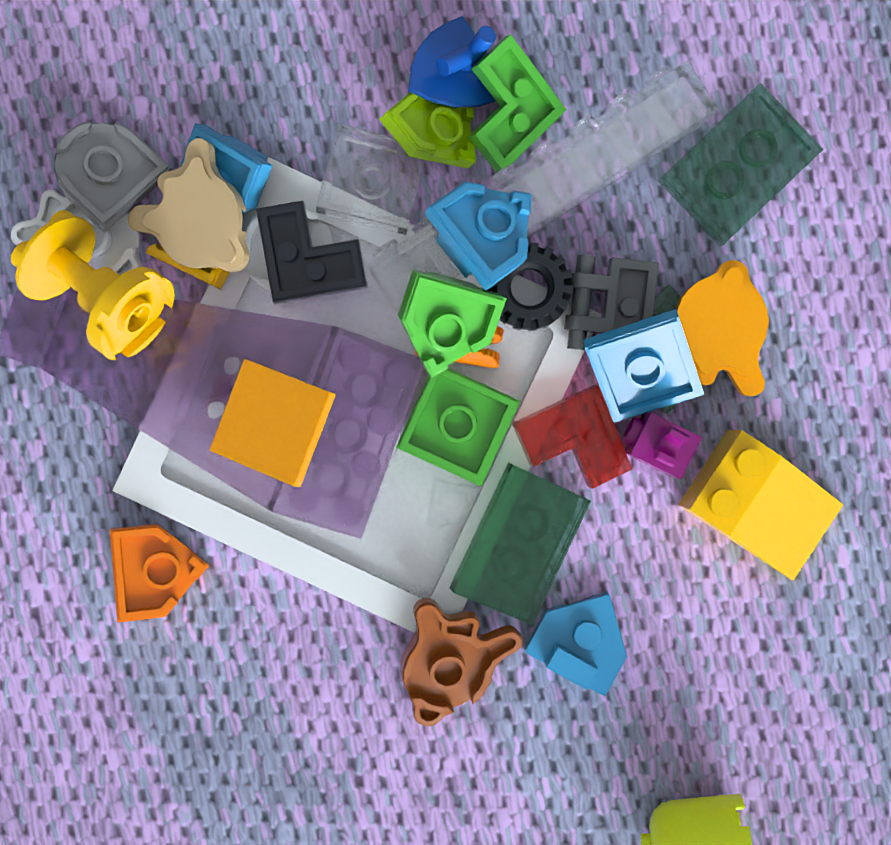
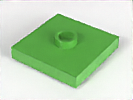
[396,368,520,486]

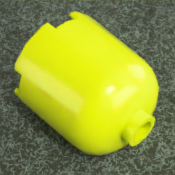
[640,794,752,845]

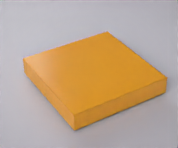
[209,359,336,487]

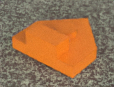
[110,523,209,623]

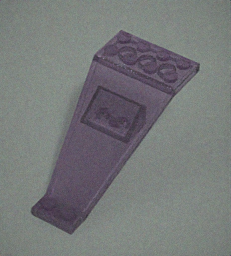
[0,287,424,539]

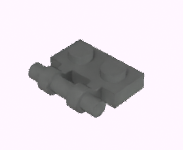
[564,255,659,351]

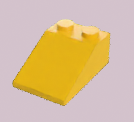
[678,429,843,580]

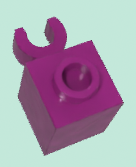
[622,412,702,480]

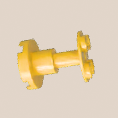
[10,210,175,360]

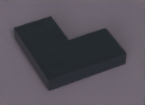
[256,200,368,304]

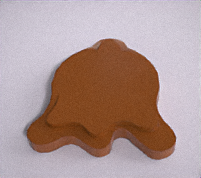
[400,598,523,726]

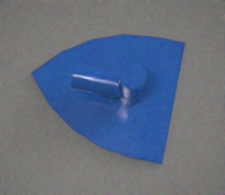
[408,16,496,108]

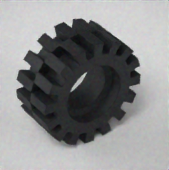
[488,242,574,332]

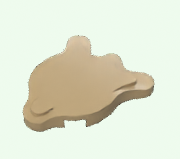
[128,138,250,273]

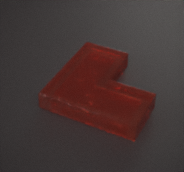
[512,385,633,489]

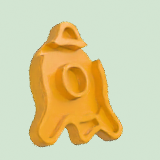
[675,260,769,396]

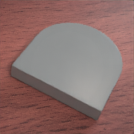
[54,122,171,233]

